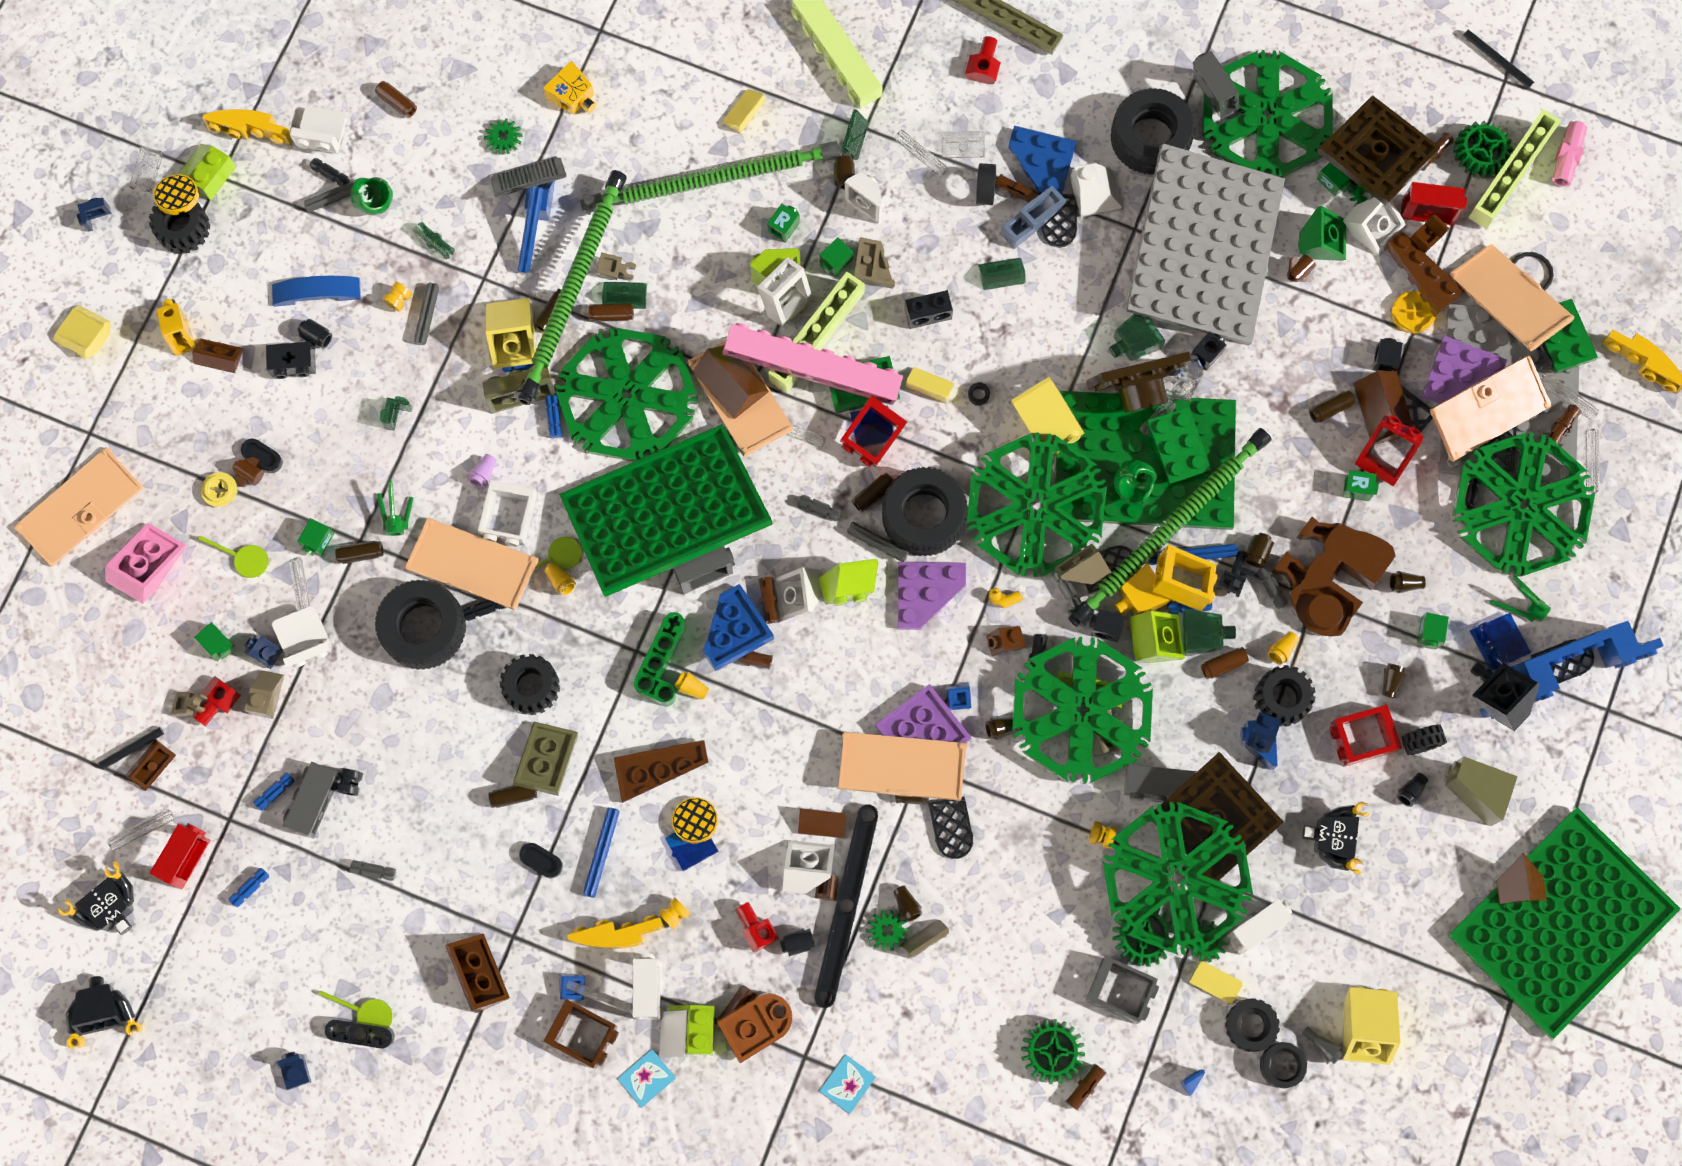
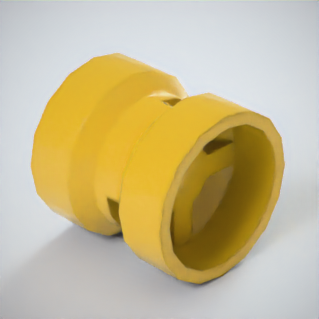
[382,281,413,312]
[1088,821,1117,849]
[658,897,691,930]

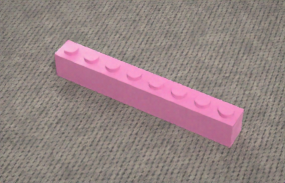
[722,323,903,405]

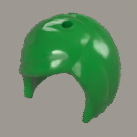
[351,177,393,215]
[1114,460,1157,505]

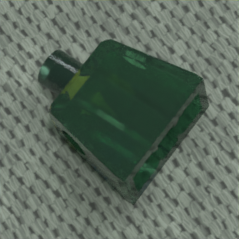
[1109,314,1166,361]
[1182,609,1236,656]

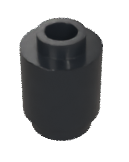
[298,319,332,349]
[779,928,815,957]

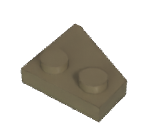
[853,237,895,289]

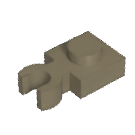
[596,252,636,281]
[171,691,207,717]

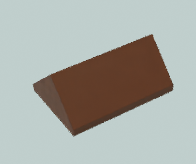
[693,345,769,419]
[1353,370,1413,445]
[445,933,510,1013]

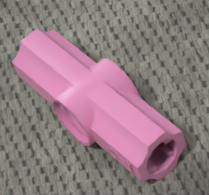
[1551,121,1588,187]

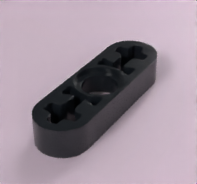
[325,1018,395,1049]

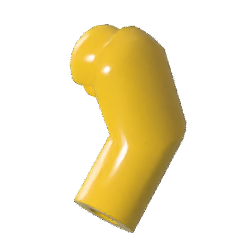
[989,588,1023,608]

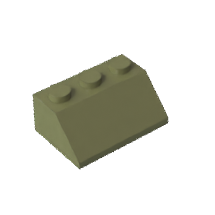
[482,366,556,414]

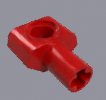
[965,36,1001,84]
[193,676,242,727]
[735,902,780,953]

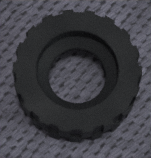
[1225,998,1280,1052]

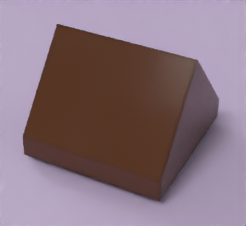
[815,875,839,901]

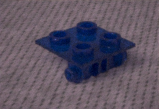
[1469,612,1531,671]

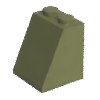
[1444,756,1518,826]

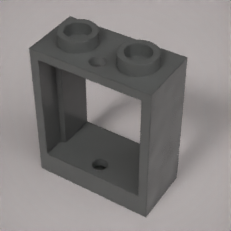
[1193,51,1240,119]
[673,546,735,594]
[1085,956,1159,1024]

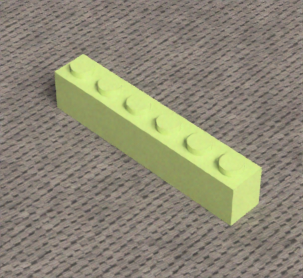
[791,0,882,109]
[1468,109,1561,229]
[768,272,865,394]

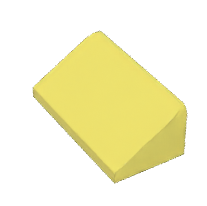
[723,89,765,133]
[905,367,954,403]
[1189,961,1244,1005]

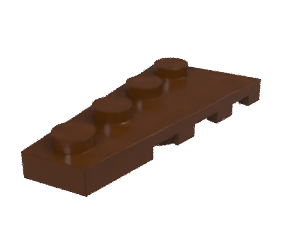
[1385,231,1464,317]
[614,740,709,803]

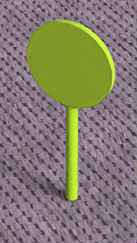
[198,536,269,578]
[535,537,582,570]
[318,990,393,1035]

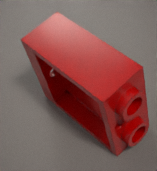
[1401,182,1467,226]
[840,396,908,467]
[1355,414,1425,487]
[1329,704,1402,767]
[149,823,211,890]

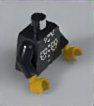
[1302,802,1370,875]
[57,861,134,935]
[65,976,143,1049]

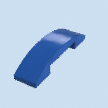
[272,275,361,307]

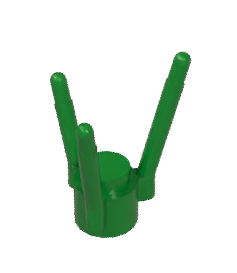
[377,480,414,536]
[1489,576,1551,622]

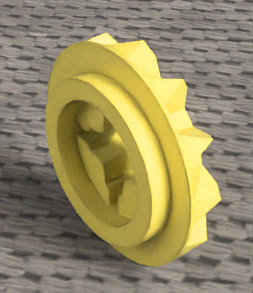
[201,472,238,508]

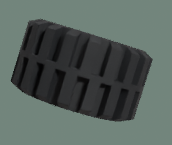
[149,203,210,254]
[499,654,560,715]
[1253,665,1316,727]

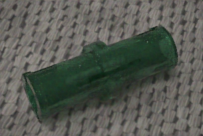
[414,222,455,260]

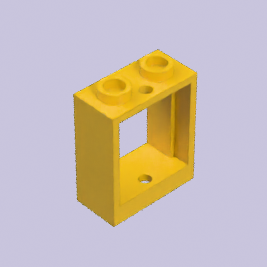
[1152,544,1217,611]

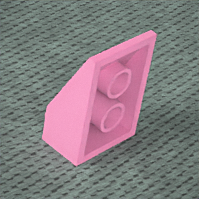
[105,523,185,604]

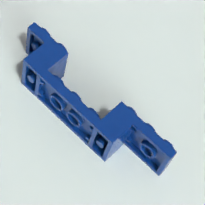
[1479,621,1664,719]

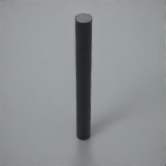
[1463,29,1535,88]

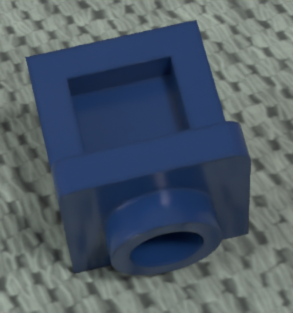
[77,197,112,232]
[244,634,283,669]
[1247,712,1281,753]

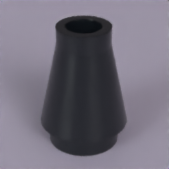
[1397,773,1429,807]

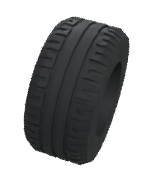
[1110,88,1196,175]
[882,467,968,556]
[375,579,466,670]

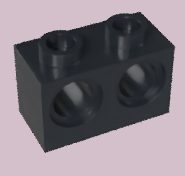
[904,290,953,329]

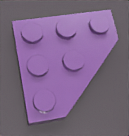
[1421,336,1508,404]
[898,562,966,630]
[875,684,971,743]

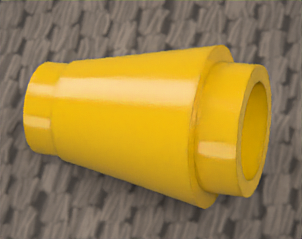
[544,563,576,596]
[1267,631,1299,665]
[674,671,709,700]

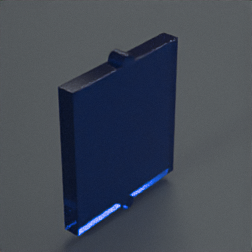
[850,405,894,447]
[665,832,719,872]

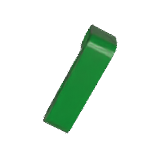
[634,612,686,707]

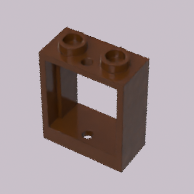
[543,999,619,1069]

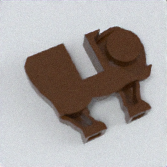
[1272,517,1396,637]

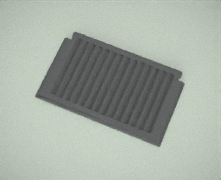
[490,156,567,197]

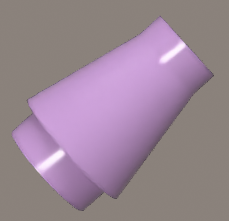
[468,454,497,488]

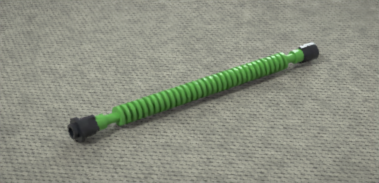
[515,170,627,405]
[1068,428,1272,627]

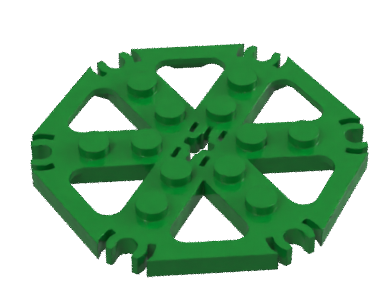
[1202,50,1333,178]
[556,327,698,462]
[966,432,1107,577]
[1452,432,1596,577]
[1012,637,1153,784]
[1103,801,1253,955]

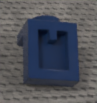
[276,1051,312,1090]

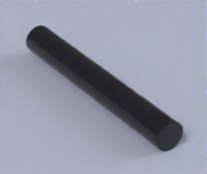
[98,727,164,770]

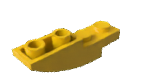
[202,109,292,145]
[1602,329,1682,394]
[567,915,665,949]

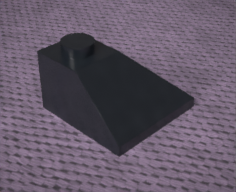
[1472,663,1539,732]

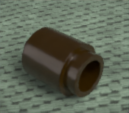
[833,155,855,190]
[1245,533,1274,568]

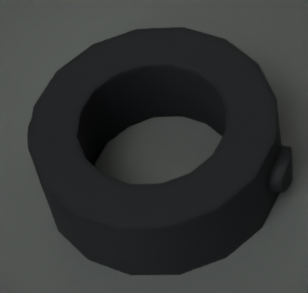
[968,382,990,406]

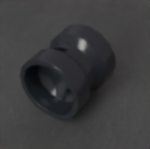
[335,768,364,796]

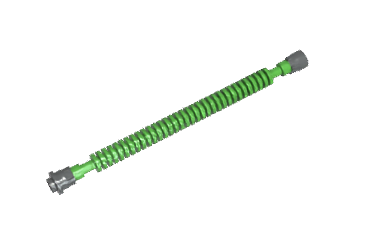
[580,141,840,215]

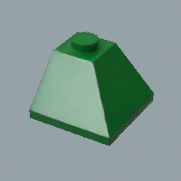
[1298,206,1346,261]

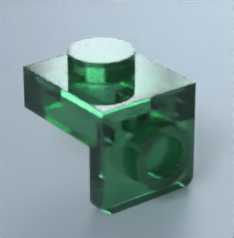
[380,396,413,431]

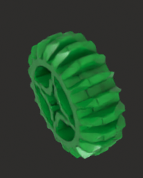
[1453,120,1513,179]
[1112,908,1174,967]
[1021,1019,1085,1085]

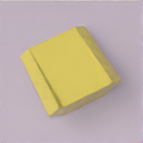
[53,305,110,359]

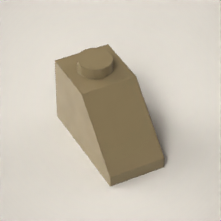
[1054,544,1111,584]
[244,670,285,719]

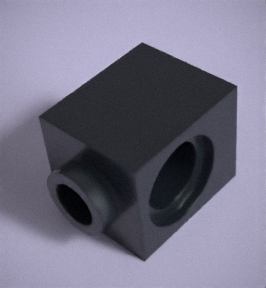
[1190,331,1227,371]
[1372,338,1403,371]
[1089,609,1126,642]

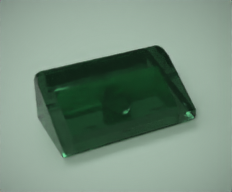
[842,109,869,160]
[978,258,1026,290]
[602,282,648,309]

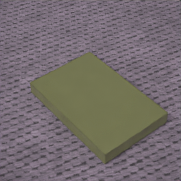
[513,721,578,796]

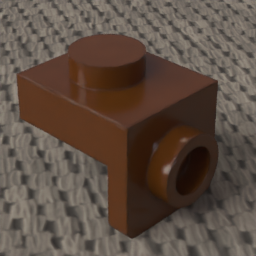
[1410,214,1449,253]
[986,626,1026,656]

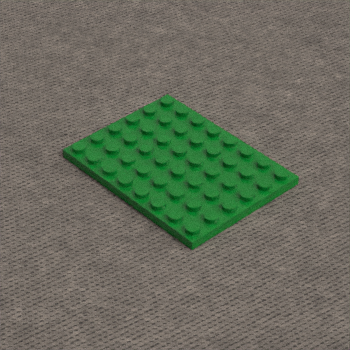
[1055,391,1236,530]
[559,424,773,598]
[1447,807,1681,1040]

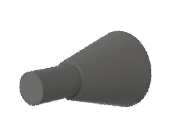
[1302,1026,1343,1065]

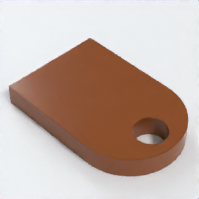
[716,993,792,1063]

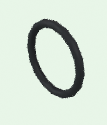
[1512,252,1554,291]

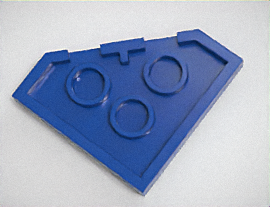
[1008,125,1077,195]
[703,584,774,671]

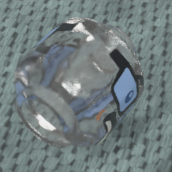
[1173,355,1204,387]

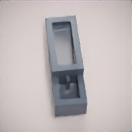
[1000,186,1066,249]

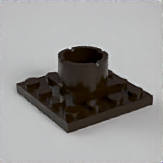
[1317,95,1441,206]
[1086,352,1191,413]
[1154,752,1284,881]

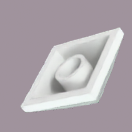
[1069,163,1122,217]
[845,172,882,224]
[1343,197,1406,255]
[773,567,823,623]
[782,840,835,894]

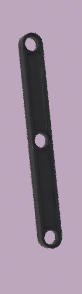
[814,804,878,1009]

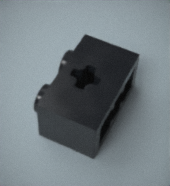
[266,341,316,379]

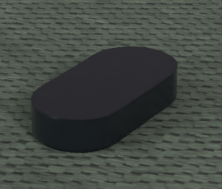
[241,438,283,473]
[519,843,563,879]

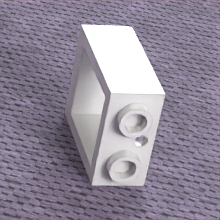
[757,257,813,327]
[478,480,537,547]
[1226,899,1293,955]
[633,954,661,1020]

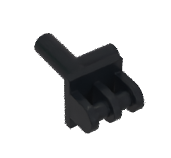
[1217,550,1255,597]

